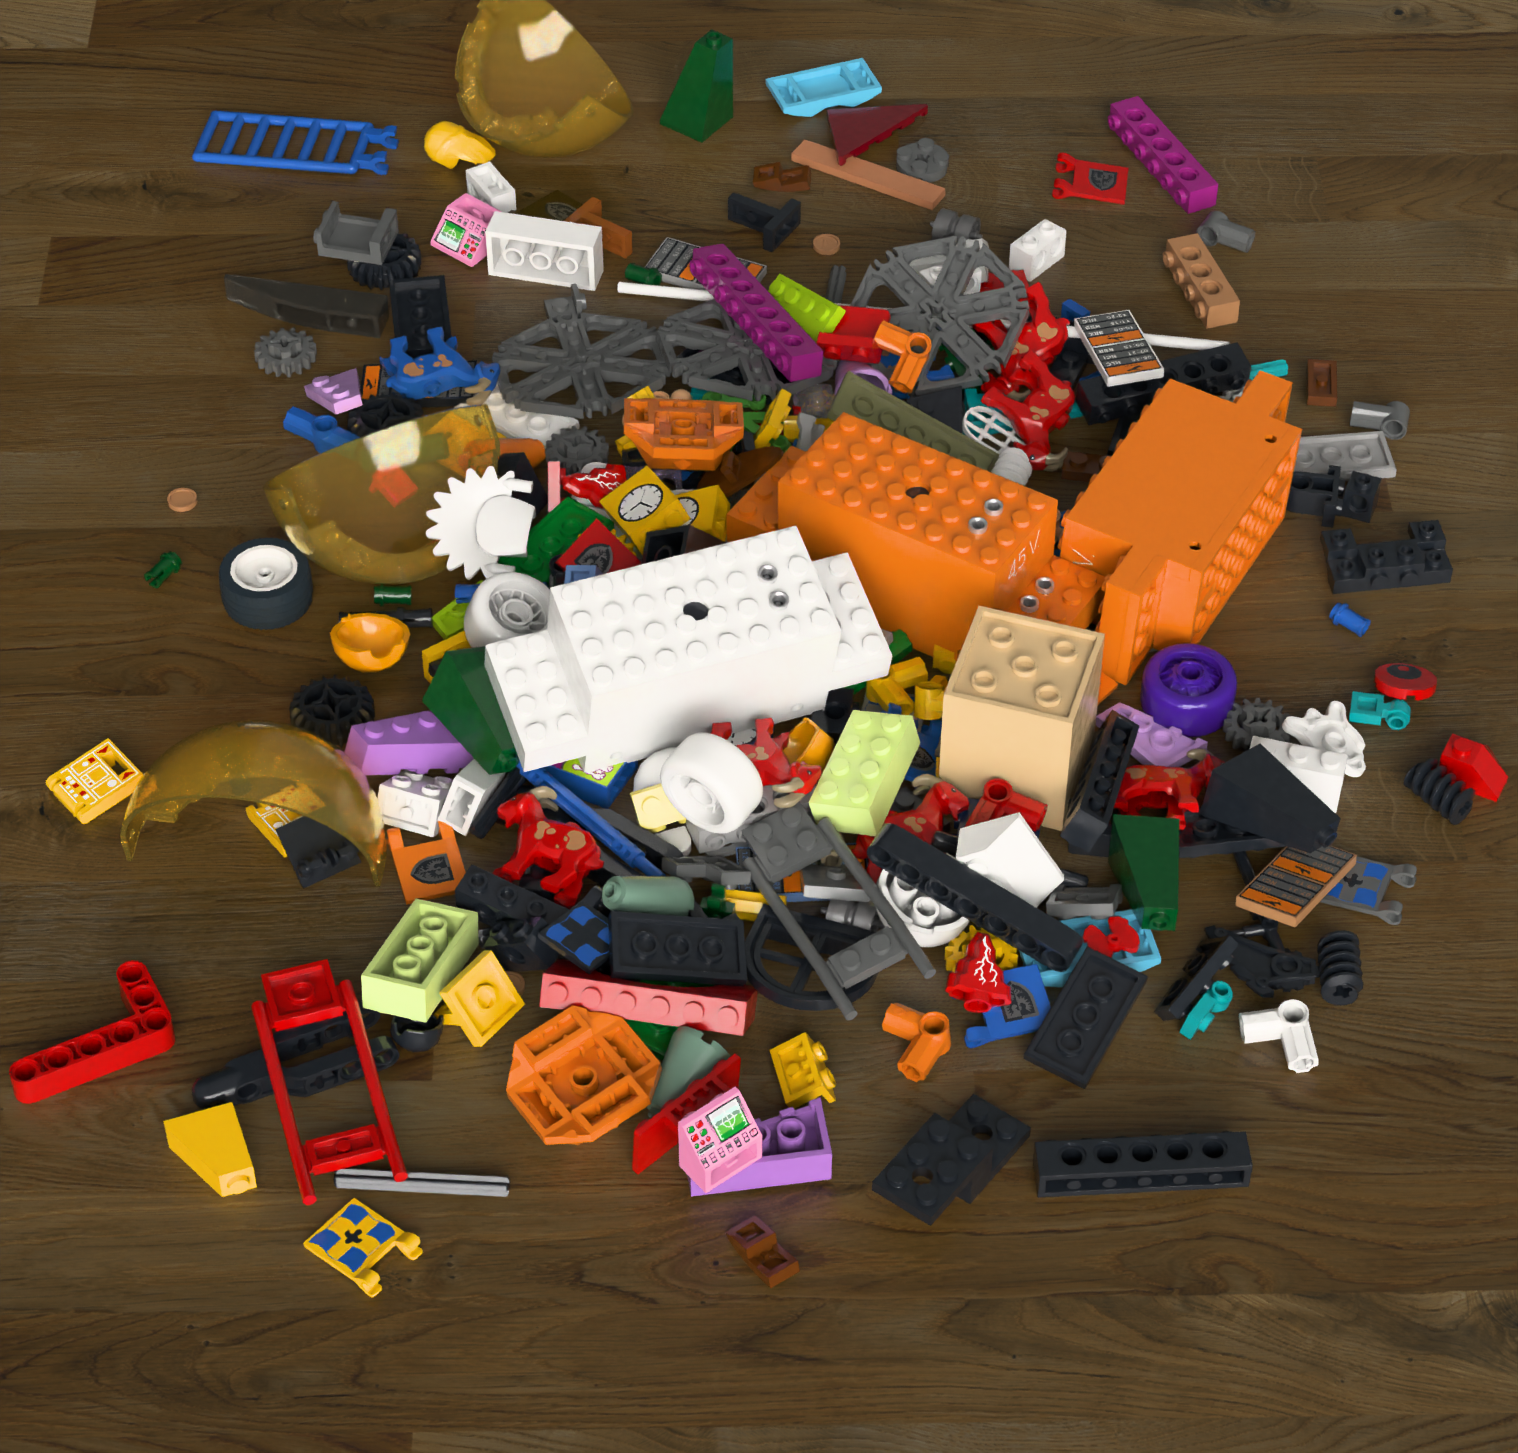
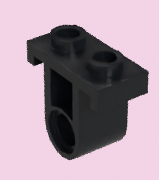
[1286,465,1345,528]

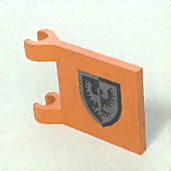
[387,821,466,905]

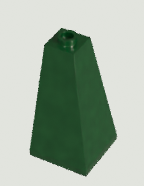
[660,29,733,143]
[422,646,519,775]
[1108,814,1179,931]

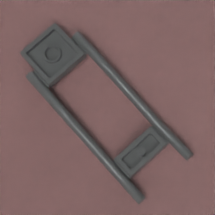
[741,801,936,1020]

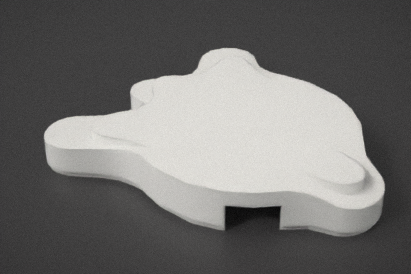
[1282,701,1366,777]

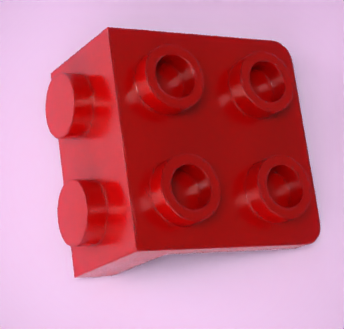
[816,305,891,364]

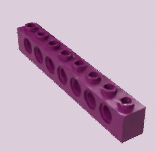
[690,244,823,382]

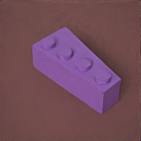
[344,710,474,775]
[687,1097,832,1197]

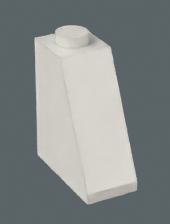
[437,759,506,836]

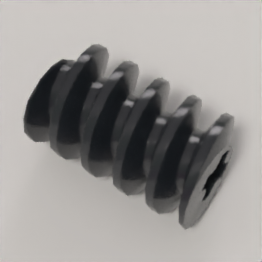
[1404,758,1475,825]
[1317,930,1364,1005]

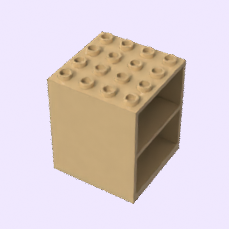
[939,606,1105,831]

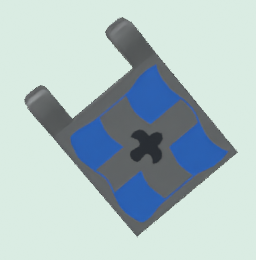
[1320,857,1417,925]

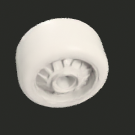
[464,572,550,648]
[660,733,763,834]

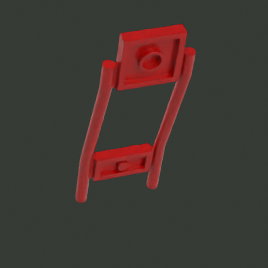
[251,959,408,1205]

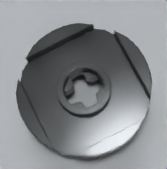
[896,138,949,183]

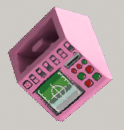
[431,193,501,267]
[678,1086,762,1193]

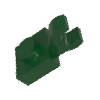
[700,883,735,919]

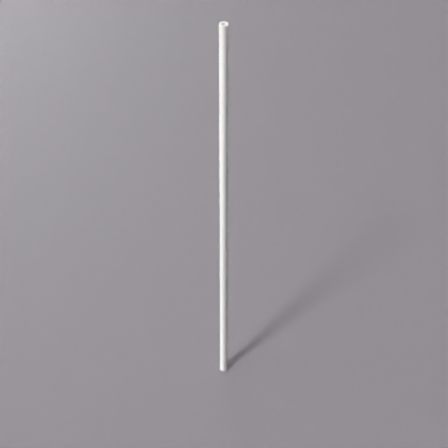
[617,282,1230,351]

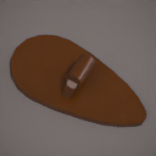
[696,446,784,498]

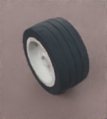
[219,538,313,630]

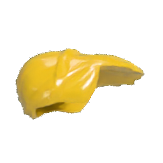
[424,121,496,169]

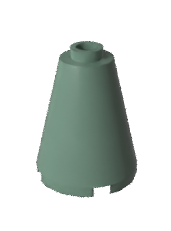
[602,876,695,916]
[647,1026,731,1118]

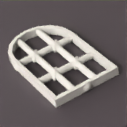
[962,406,1026,455]

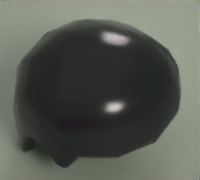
[390,1013,444,1052]

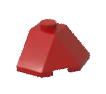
[1439,733,1508,802]

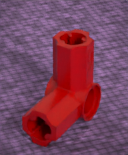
[964,778,1048,831]

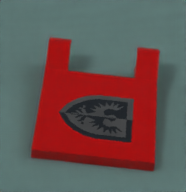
[1052,152,1129,205]
[555,518,641,574]

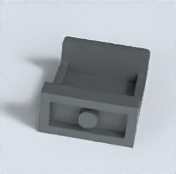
[313,201,399,265]

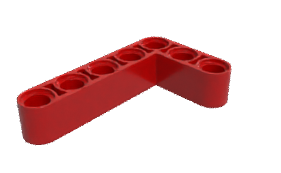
[9,960,176,1104]

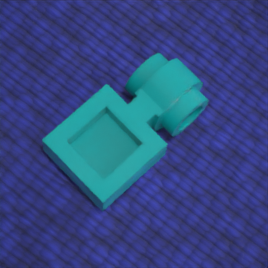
[1349,691,1411,730]
[1179,981,1233,1040]

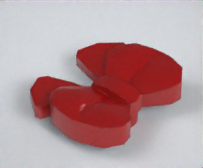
[1083,916,1140,958]

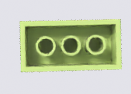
[808,710,920,836]
[361,898,479,1022]

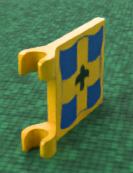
[303,1198,423,1297]

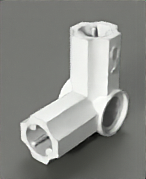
[1239,999,1318,1073]

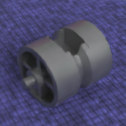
[930,208,983,240]
[820,899,885,932]

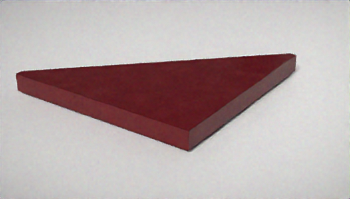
[827,104,928,166]

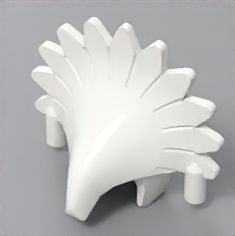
[426,466,536,580]

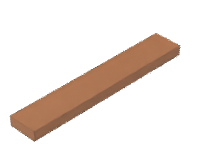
[792,139,945,210]

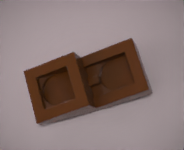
[753,162,812,192]
[726,1215,800,1288]

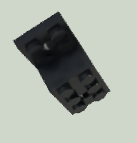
[872,1094,1031,1226]

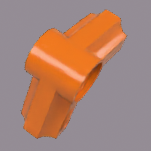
[874,320,932,393]
[882,1002,951,1082]

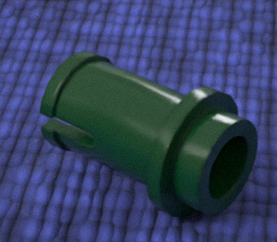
[625,263,662,286]
[144,551,182,588]
[374,583,412,607]

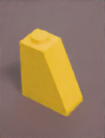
[163,1102,257,1197]

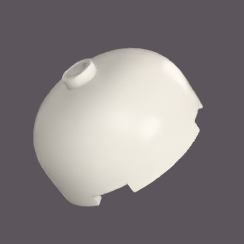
[876,853,969,947]

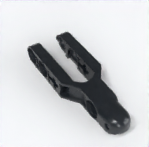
[513,785,684,887]
[191,1000,400,1110]

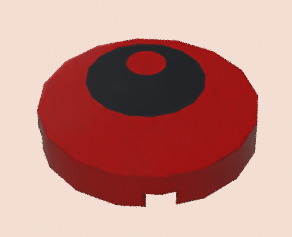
[1374,663,1437,700]

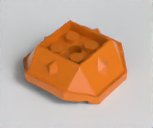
[624,398,744,471]
[506,1005,662,1145]

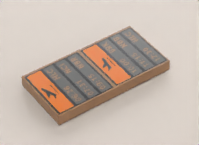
[1236,846,1357,927]

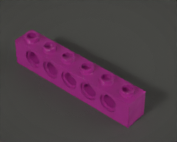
[1108,96,1218,214]

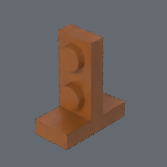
[564,197,632,259]

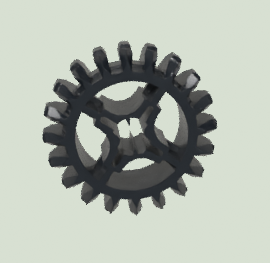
[347,232,422,291]
[347,392,426,454]
[289,674,375,750]

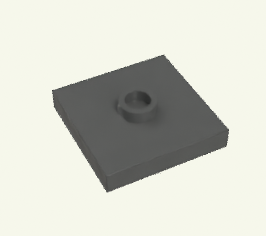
[800,865,870,902]

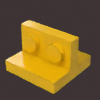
[434,950,525,1047]

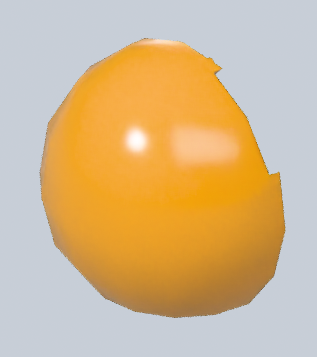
[329,613,411,673]
[783,717,835,773]

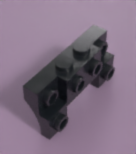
[1320,520,1453,594]

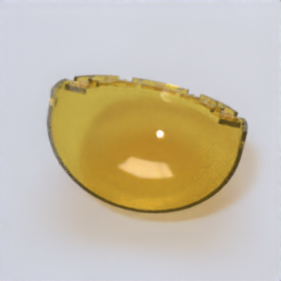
[455,0,634,158]
[263,404,501,584]
[120,720,387,887]

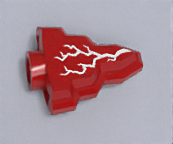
[562,464,628,509]
[945,932,1011,1013]

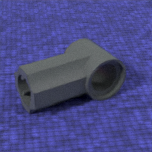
[1196,211,1256,253]
[1350,401,1410,440]

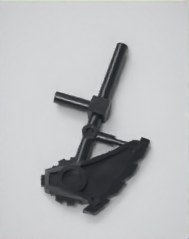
[1204,851,1320,998]

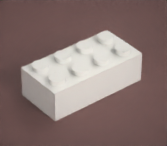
[485,211,604,291]

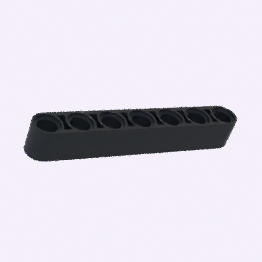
[867,823,1083,972]

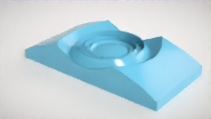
[766,58,882,117]
[1019,909,1161,987]

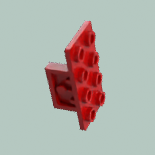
[632,1053,741,1174]

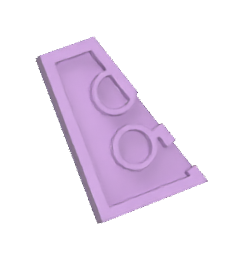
[304,368,363,414]
[1096,702,1208,767]

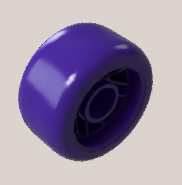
[1140,643,1237,737]

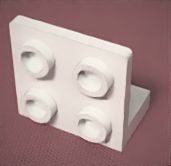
[374,769,453,837]

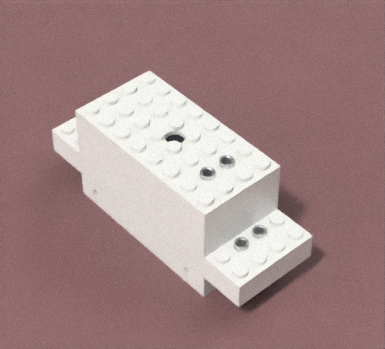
[484,526,892,773]

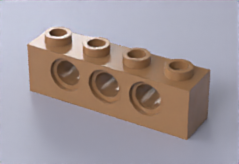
[1163,233,1240,329]

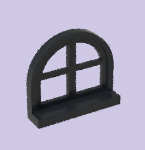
[745,904,886,1011]

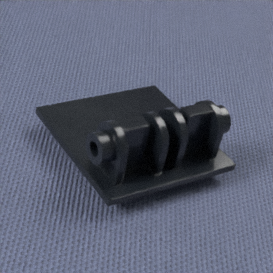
[275,803,361,889]

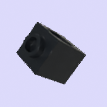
[1341,471,1382,523]

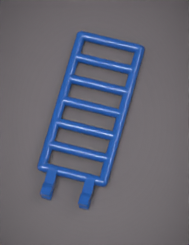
[192,110,399,175]

